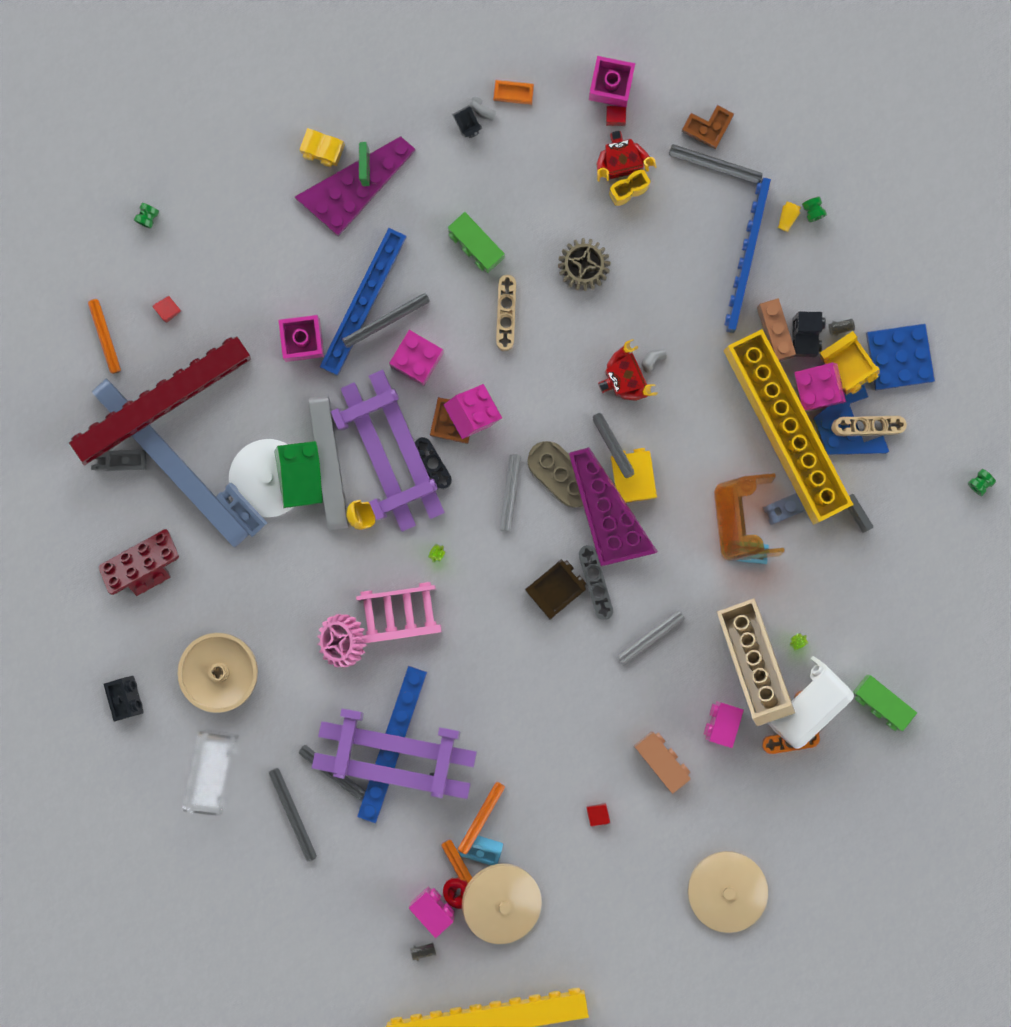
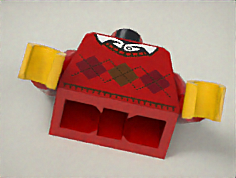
[596,131,657,182]
[598,339,658,401]

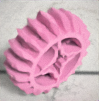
[317,614,367,668]

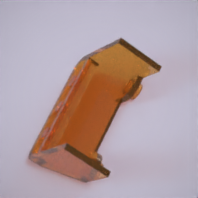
[714,473,785,561]

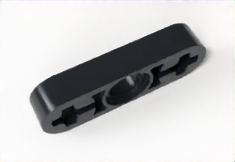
[415,437,452,489]

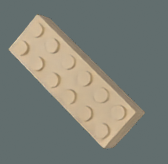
[717,599,795,726]

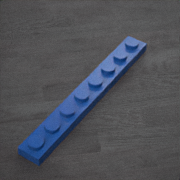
[724,177,771,333]
[320,228,407,376]
[357,666,427,823]

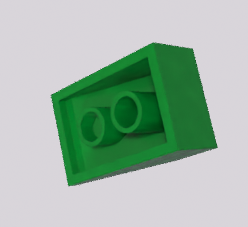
[274,441,323,508]

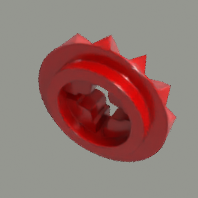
[443,877,467,909]

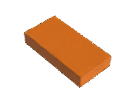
[493,80,534,105]

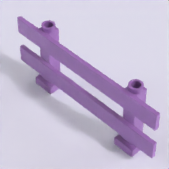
[331,369,445,532]
[312,708,477,799]

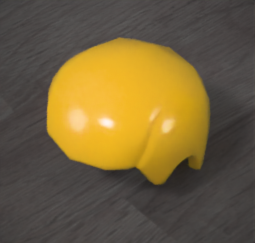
[346,500,376,530]

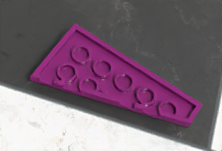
[295,136,416,236]
[569,447,658,566]

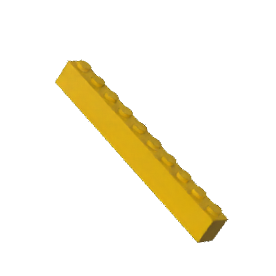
[386,988,589,1027]

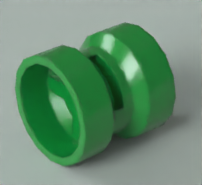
[802,196,827,223]
[134,202,159,229]
[968,469,996,496]

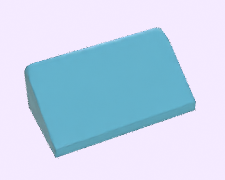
[459,832,503,865]

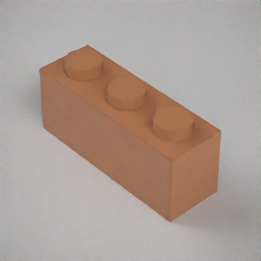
[757,298,796,362]
[634,731,691,794]

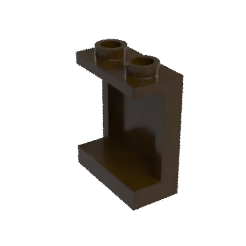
[525,559,587,620]

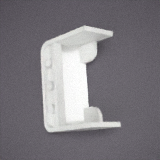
[767,656,854,749]

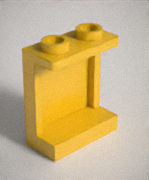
[820,331,880,395]
[610,448,657,503]

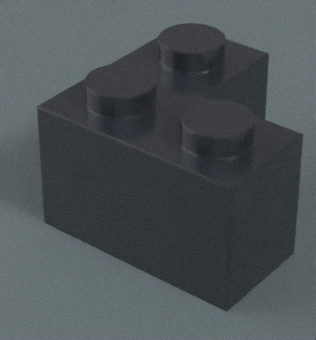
[792,311,826,357]

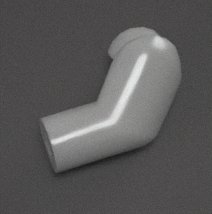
[470,97,496,120]
[642,349,667,373]

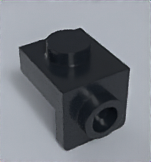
[452,105,482,138]

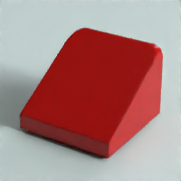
[606,106,626,126]
[152,296,181,323]
[586,803,610,826]

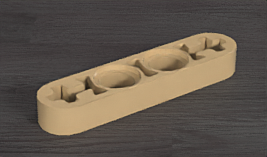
[496,275,516,351]
[831,416,907,436]

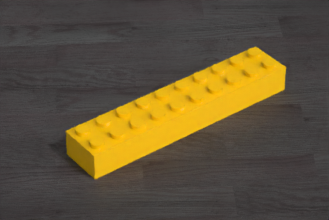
[723,329,854,525]

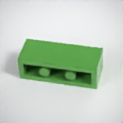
[448,212,505,273]
[853,675,917,731]

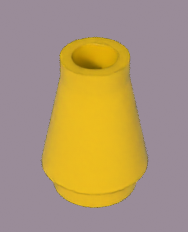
[777,201,801,232]

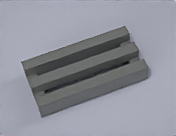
[848,494,874,533]

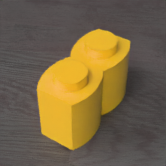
[299,128,345,167]
[609,170,651,206]

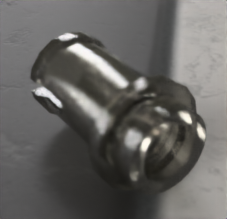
[828,318,855,336]
[410,942,436,962]

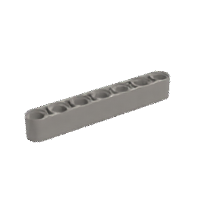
[309,395,349,531]

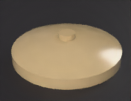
[178,633,258,713]
[688,851,768,933]
[462,864,542,944]

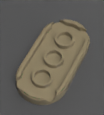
[527,441,583,508]

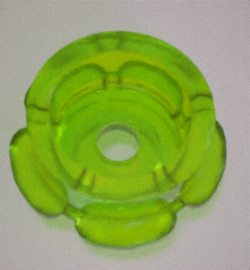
[428,544,445,562]
[790,633,808,650]

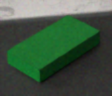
[359,142,370,186]

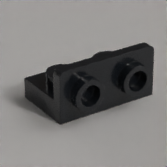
[103,676,144,722]

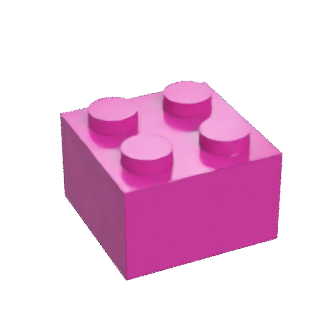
[589,56,636,107]
[278,315,325,362]
[389,330,444,386]
[794,362,846,411]
[444,384,502,439]
[703,701,744,748]
[409,886,455,939]

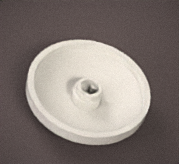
[229,439,295,518]

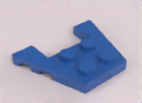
[813,384,889,455]

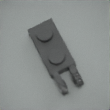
[91,450,147,471]

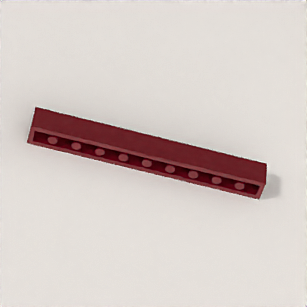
[69,336,251,466]

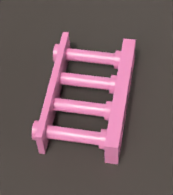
[356,582,442,643]

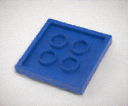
[866,324,935,391]

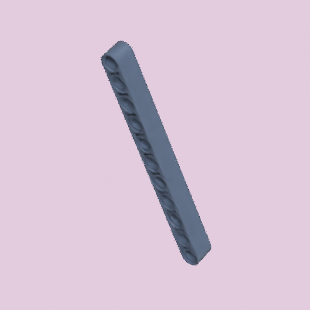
[92,378,249,547]

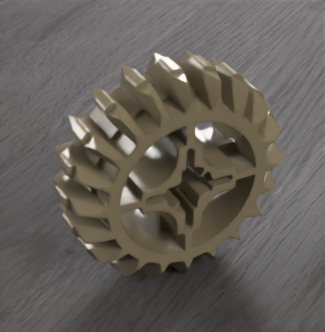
[558,238,611,291]

